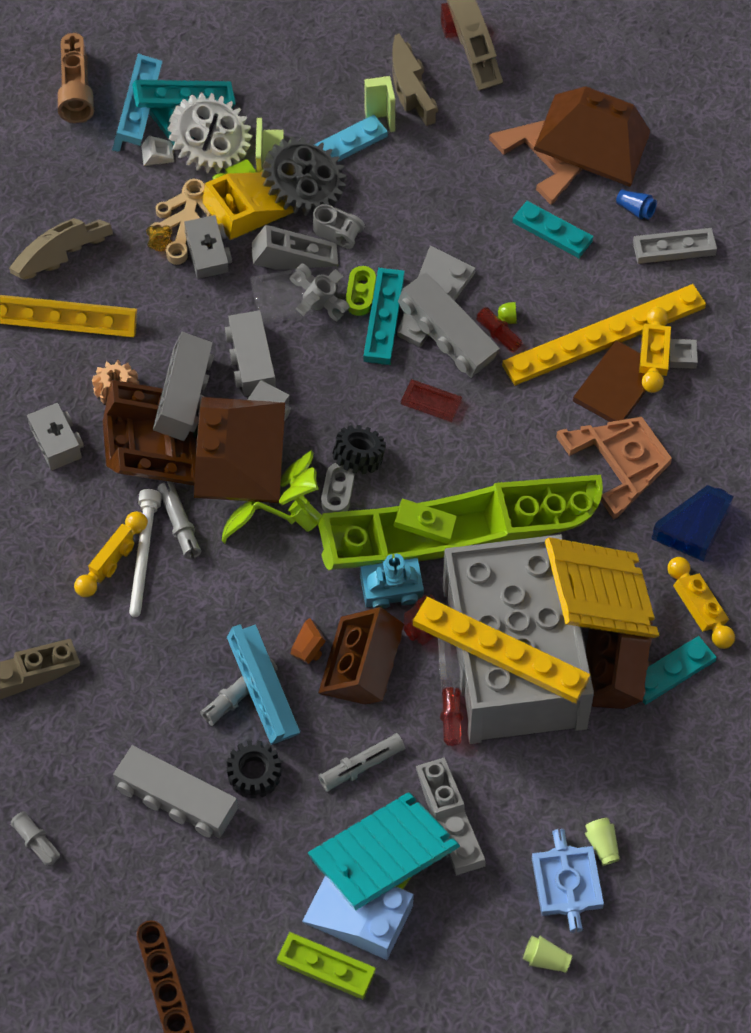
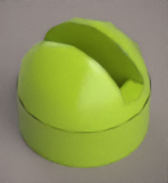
[498,302,517,324]

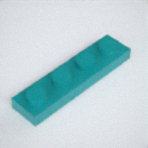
[132,80,236,108]
[363,268,405,365]

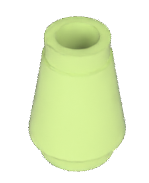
[585,818,620,866]
[523,936,572,973]

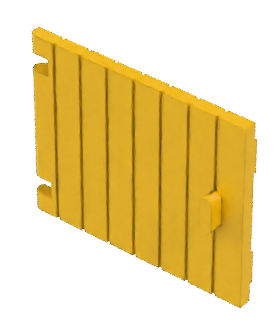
[545,537,659,638]

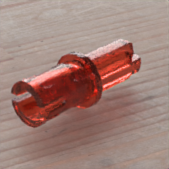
[476,307,522,352]
[440,687,464,746]

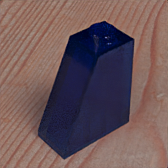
[652,485,734,562]

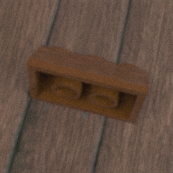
[318,607,404,705]
[586,621,653,709]

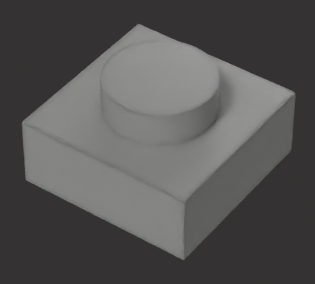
[669,339,698,368]

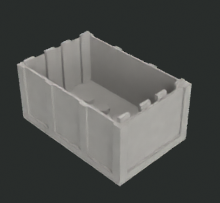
[443,534,594,744]

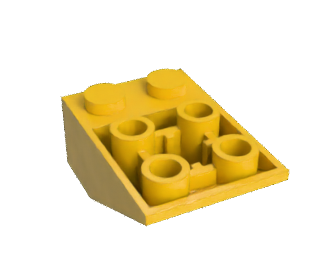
[203,172,294,240]

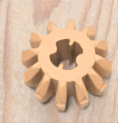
[92,359,139,405]

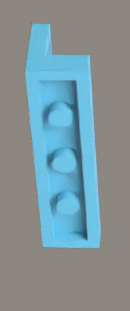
[112,54,162,151]
[227,624,300,745]

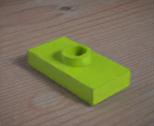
[393,498,456,544]

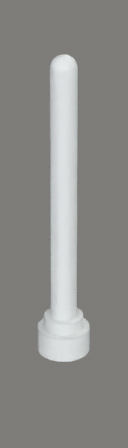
[129,489,162,617]

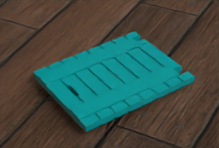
[308,792,460,911]

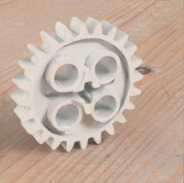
[168,93,252,173]

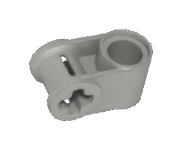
[313,204,365,249]

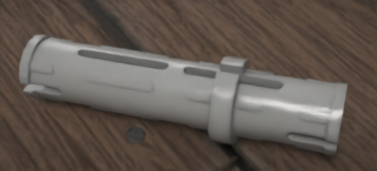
[157,481,201,559]
[200,659,278,726]
[318,733,405,792]

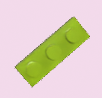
[277,932,376,1000]

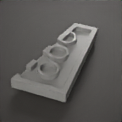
[397,245,476,348]

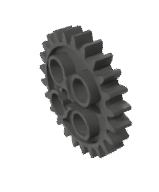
[261,136,346,216]

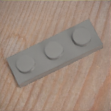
[633,228,717,264]

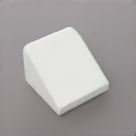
[142,136,174,166]

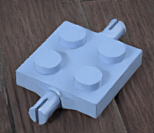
[532,829,604,933]

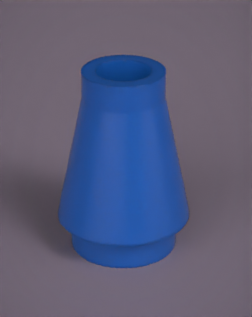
[616,189,657,219]

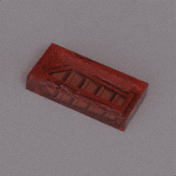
[401,379,462,422]

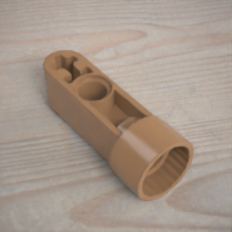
[57,33,94,123]

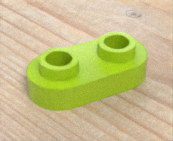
[346,266,376,316]

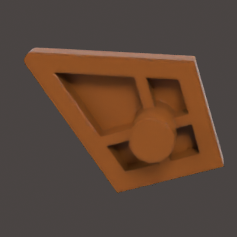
[290,618,326,664]

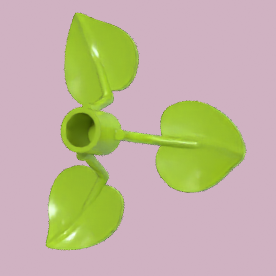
[222,450,322,544]

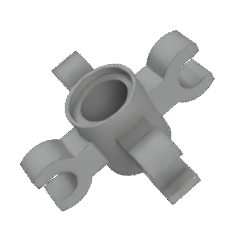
[289,263,350,321]

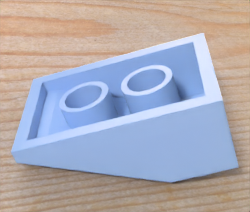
[303,873,413,960]

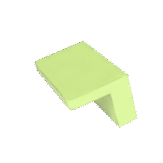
[364,76,395,132]
[256,118,284,172]

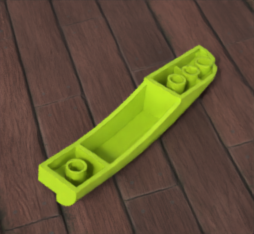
[318,475,603,570]

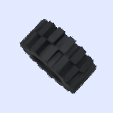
[332,425,386,474]
[226,740,281,799]

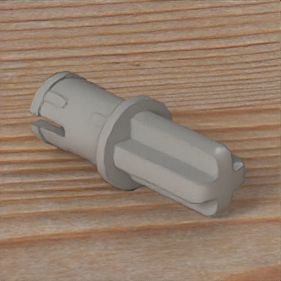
[10,811,60,866]

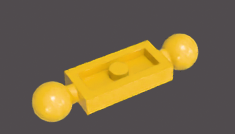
[639,307,671,393]
[74,511,148,598]
[667,557,735,649]

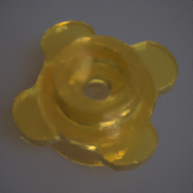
[146,225,173,251]

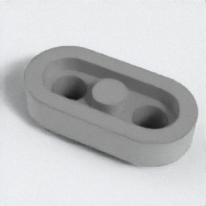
[321,463,354,513]

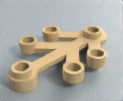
[150,179,212,264]

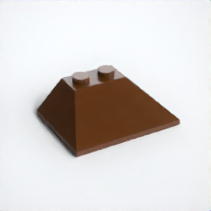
[533,86,651,187]
[103,380,196,486]
[194,397,286,503]

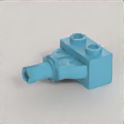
[360,554,424,609]

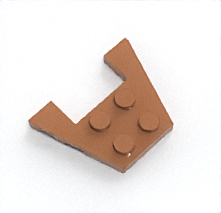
[489,120,582,205]
[556,417,672,519]

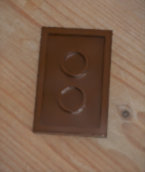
[573,340,646,422]

